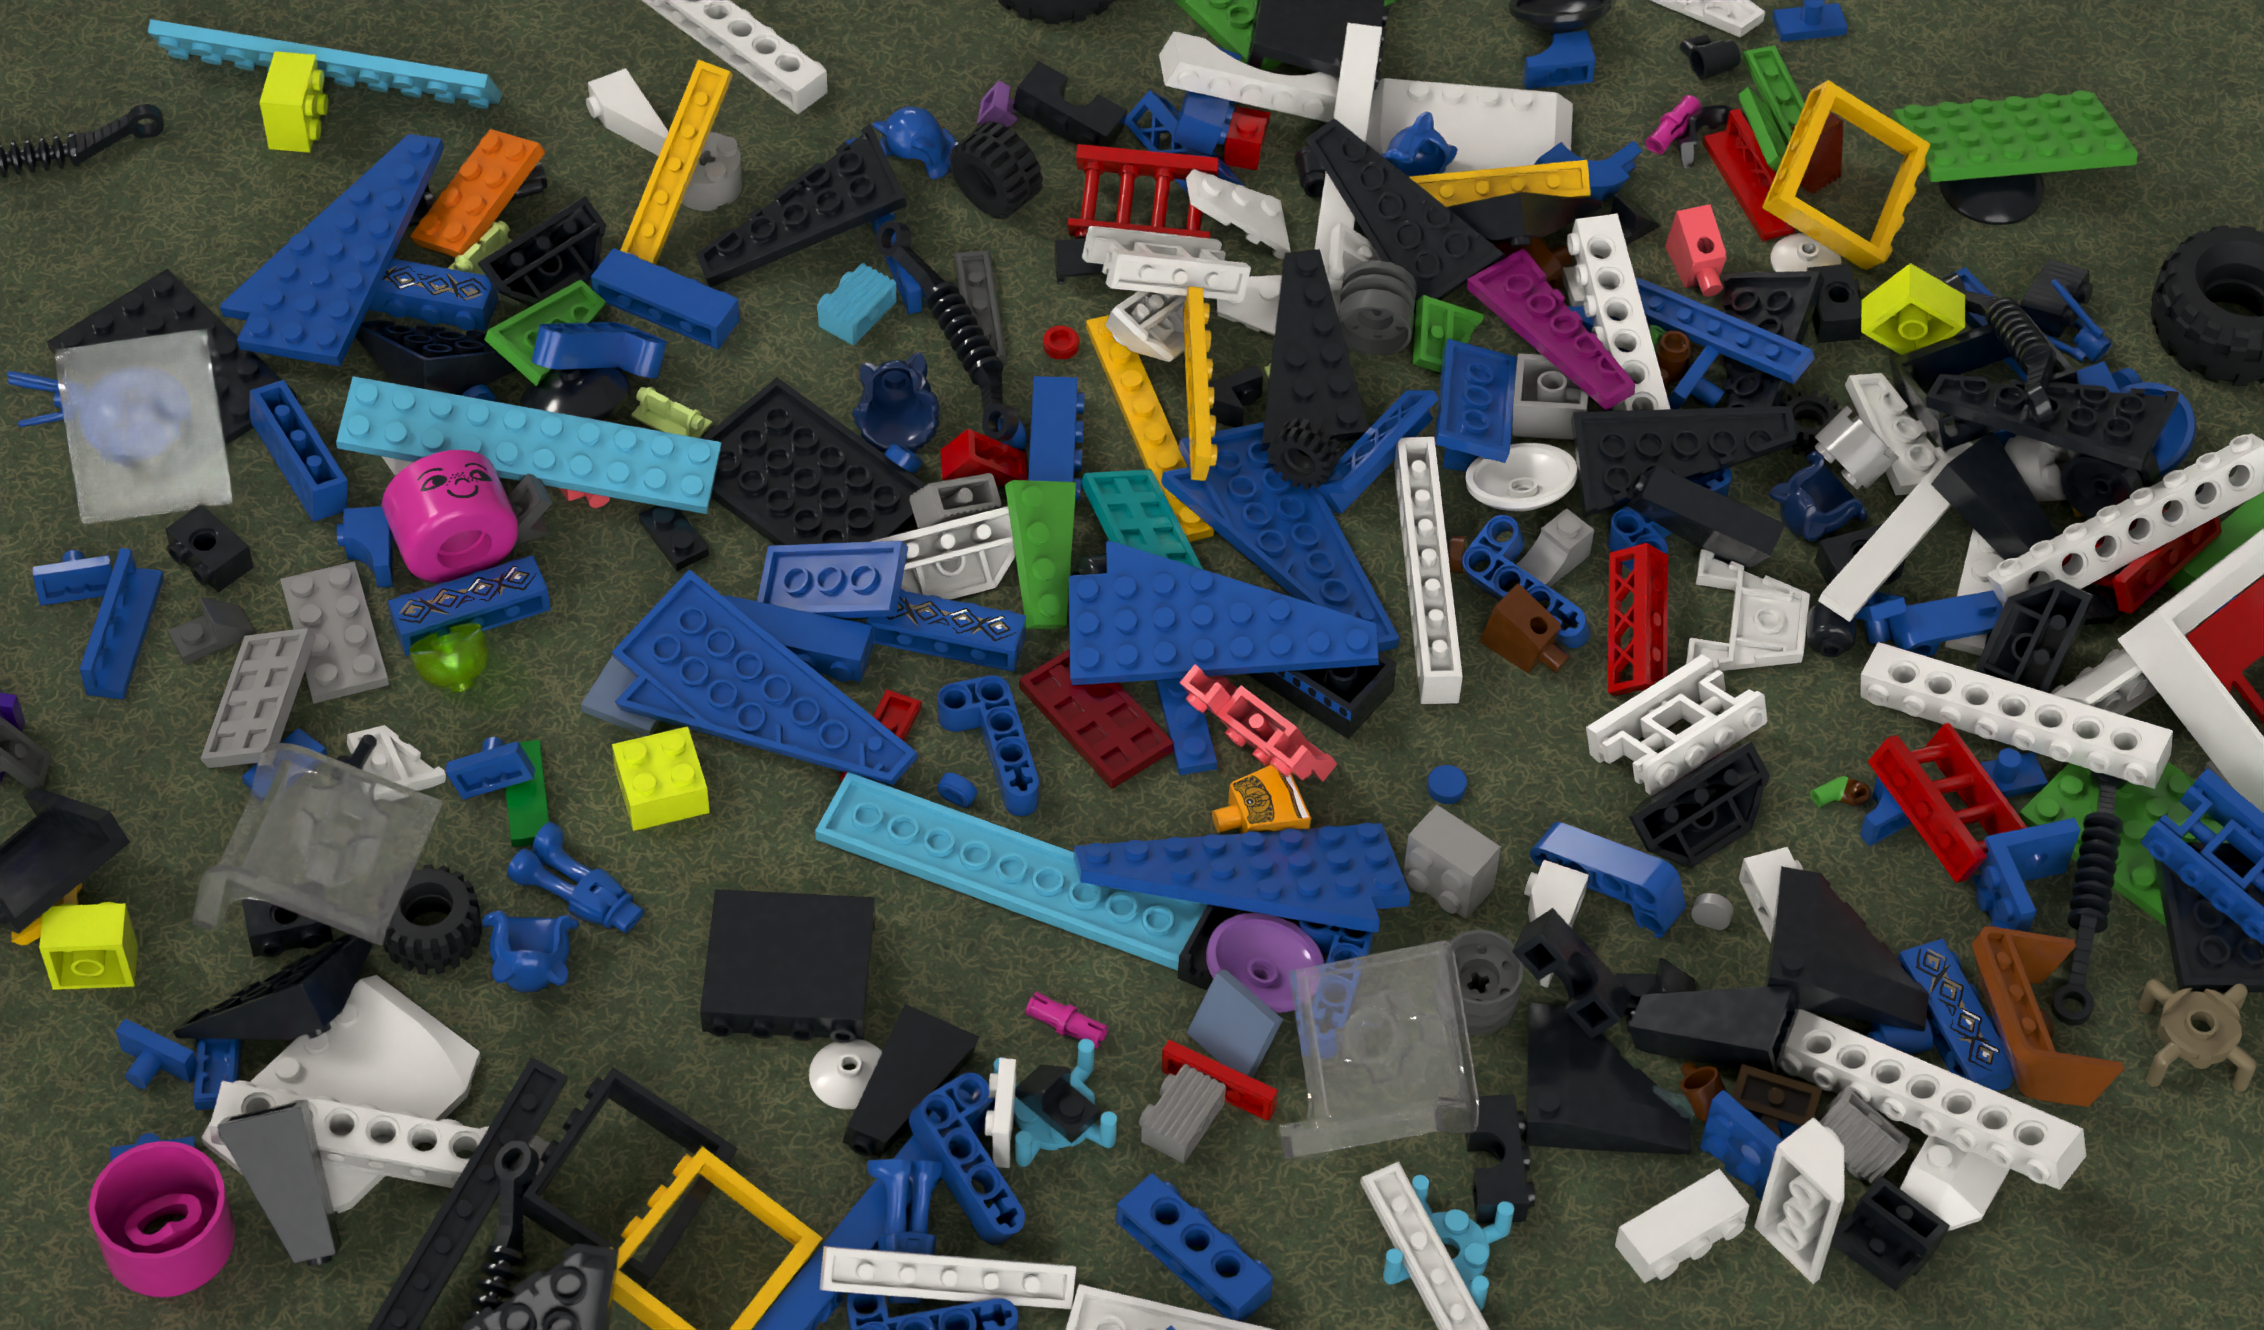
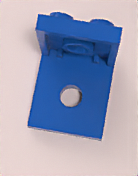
[1972,818,2080,932]
[1700,1090,1799,1201]

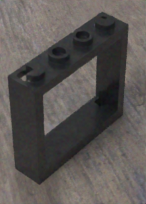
[1889,311,2079,451]
[521,1067,738,1290]

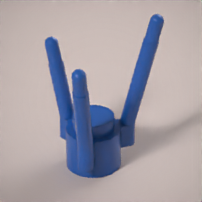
[2046,279,2112,363]
[7,371,88,427]

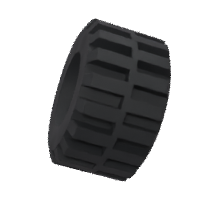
[949,121,1043,219]
[377,864,482,975]

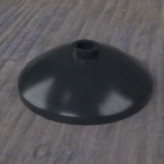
[1509,0,1612,37]
[1939,173,2044,225]
[520,367,630,421]

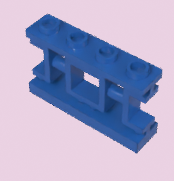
[2141,768,2264,945]

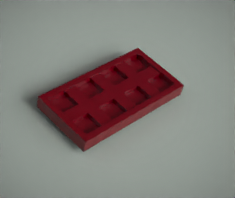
[1019,649,1174,789]

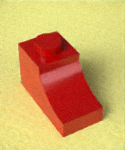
[1223,106,1271,170]
[941,428,1028,486]

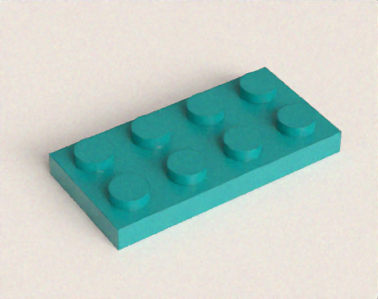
[1081,469,1203,569]

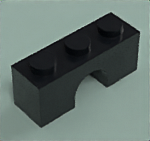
[1013,61,1128,147]
[1512,908,1632,1039]
[1463,1094,1535,1224]

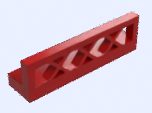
[1703,109,1795,242]
[1607,543,1668,696]

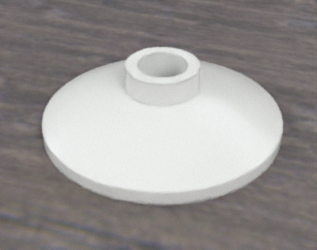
[1771,233,1841,272]
[809,1039,882,1110]

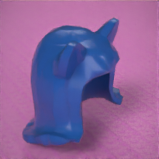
[872,106,959,179]
[1382,111,1458,177]
[482,910,579,993]

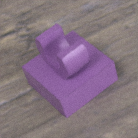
[977,81,1017,127]

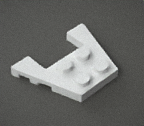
[1686,549,1810,672]

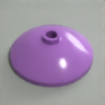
[1206,913,1325,1013]

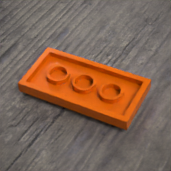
[410,129,545,258]

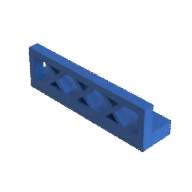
[1125,90,1245,195]
[1317,390,1439,513]
[79,548,164,699]

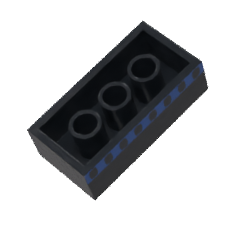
[1247,587,1397,739]

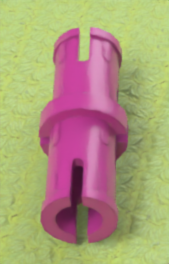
[1645,95,1702,155]
[1025,991,1109,1049]

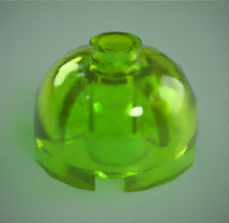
[409,623,489,693]

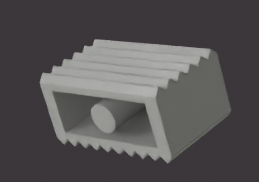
[909,473,1002,529]
[1139,1064,1226,1164]
[1816,1086,1910,1185]

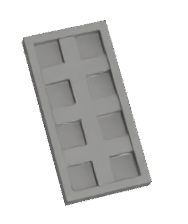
[280,561,389,704]
[201,628,316,768]

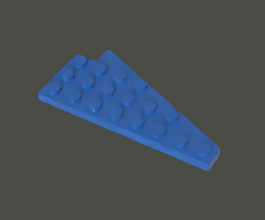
[219,134,444,367]
[1161,422,1400,652]
[1069,541,1379,685]
[611,569,918,786]
[1074,823,1410,933]

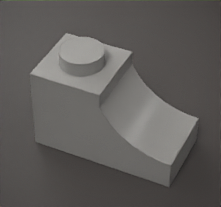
[1516,508,1594,587]

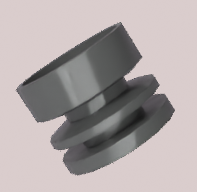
[1338,260,1417,356]
[1434,929,1524,1036]

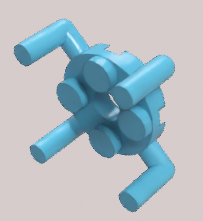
[994,1039,1117,1167]
[1383,1175,1514,1311]

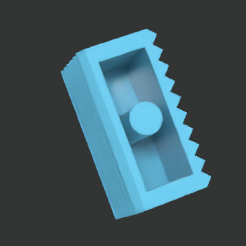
[817,263,897,346]

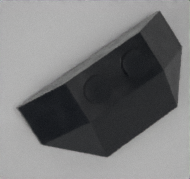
[477,196,606,307]
[1976,579,2094,693]
[1629,741,1770,868]

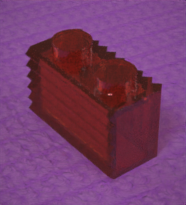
[1790,112,1843,194]

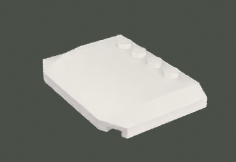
[1366,78,1573,173]
[202,975,481,1213]

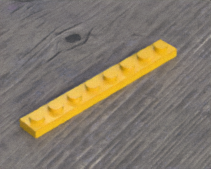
[1086,315,1214,542]

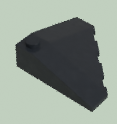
[1447,192,1602,247]
[355,320,518,396]
[1765,866,1929,1032]
[173,922,380,1040]
[1525,1003,1690,1155]
[462,1244,619,1330]

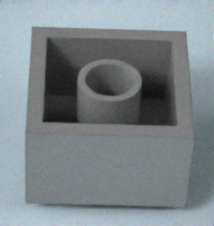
[1512,353,1589,440]
[1403,805,1501,919]

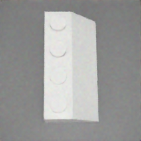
[2050,626,2197,716]
[1754,1117,1844,1284]

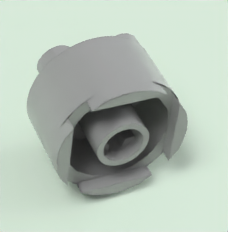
[682,132,742,211]
[1814,406,1899,490]
[2004,435,2078,502]

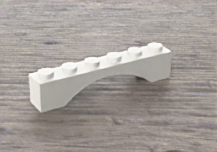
[1159,31,1340,122]

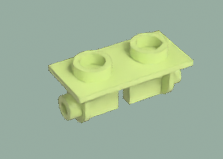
[448,221,513,275]
[631,387,712,438]

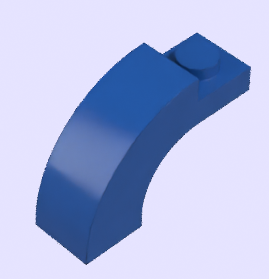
[1534,141,1643,202]

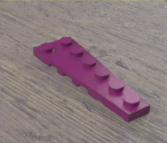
[1467,249,1635,410]

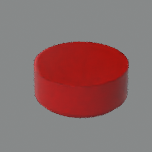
[1043,326,1079,360]

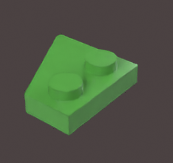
[1413,295,1484,373]

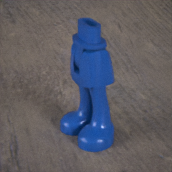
[507,822,644,934]
[867,1160,942,1304]

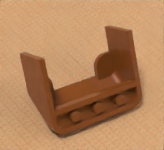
[1972,926,2125,1107]

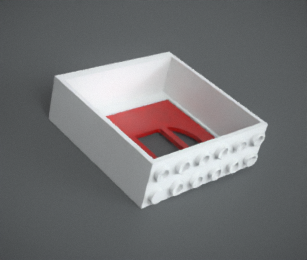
[2117,528,2264,813]

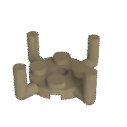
[2138,979,2257,1091]

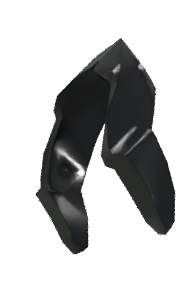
[1678,105,1751,168]

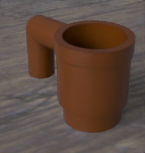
[1655,331,1691,391]
[1680,1062,1728,1126]

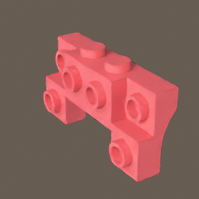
[1180,665,1338,782]

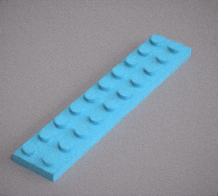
[148,19,503,109]
[336,376,721,514]
[815,772,1208,971]

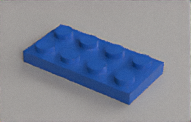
[1435,339,1517,463]
[757,541,909,618]

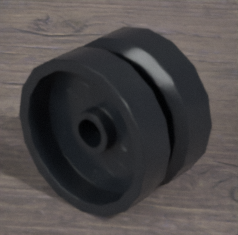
[2061,451,2160,519]

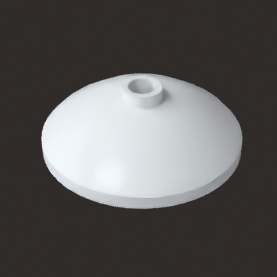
[1466,443,1578,511]

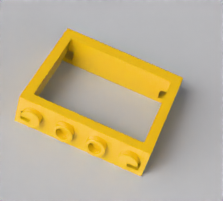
[1762,80,1931,270]
[610,1146,823,1330]

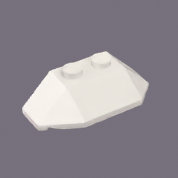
[1105,291,1186,362]
[870,506,1015,600]
[1900,1136,2010,1231]

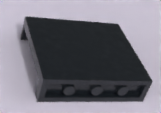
[1246,0,1389,90]
[0,788,130,934]
[700,889,876,1043]

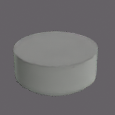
[1691,893,1733,930]

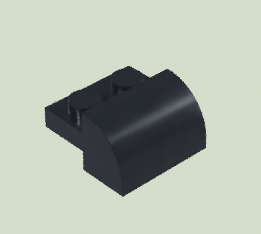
[1831,1176,1950,1291]

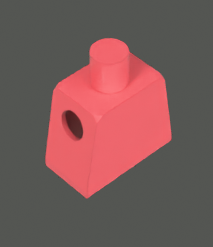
[1665,204,1727,297]

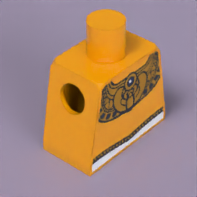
[1212,765,1311,834]

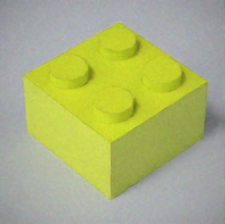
[260,51,328,153]
[1861,263,1965,355]
[612,726,710,831]
[39,902,138,990]

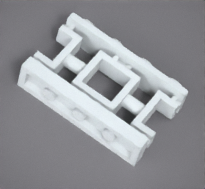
[1082,226,1251,302]
[1586,654,1767,796]

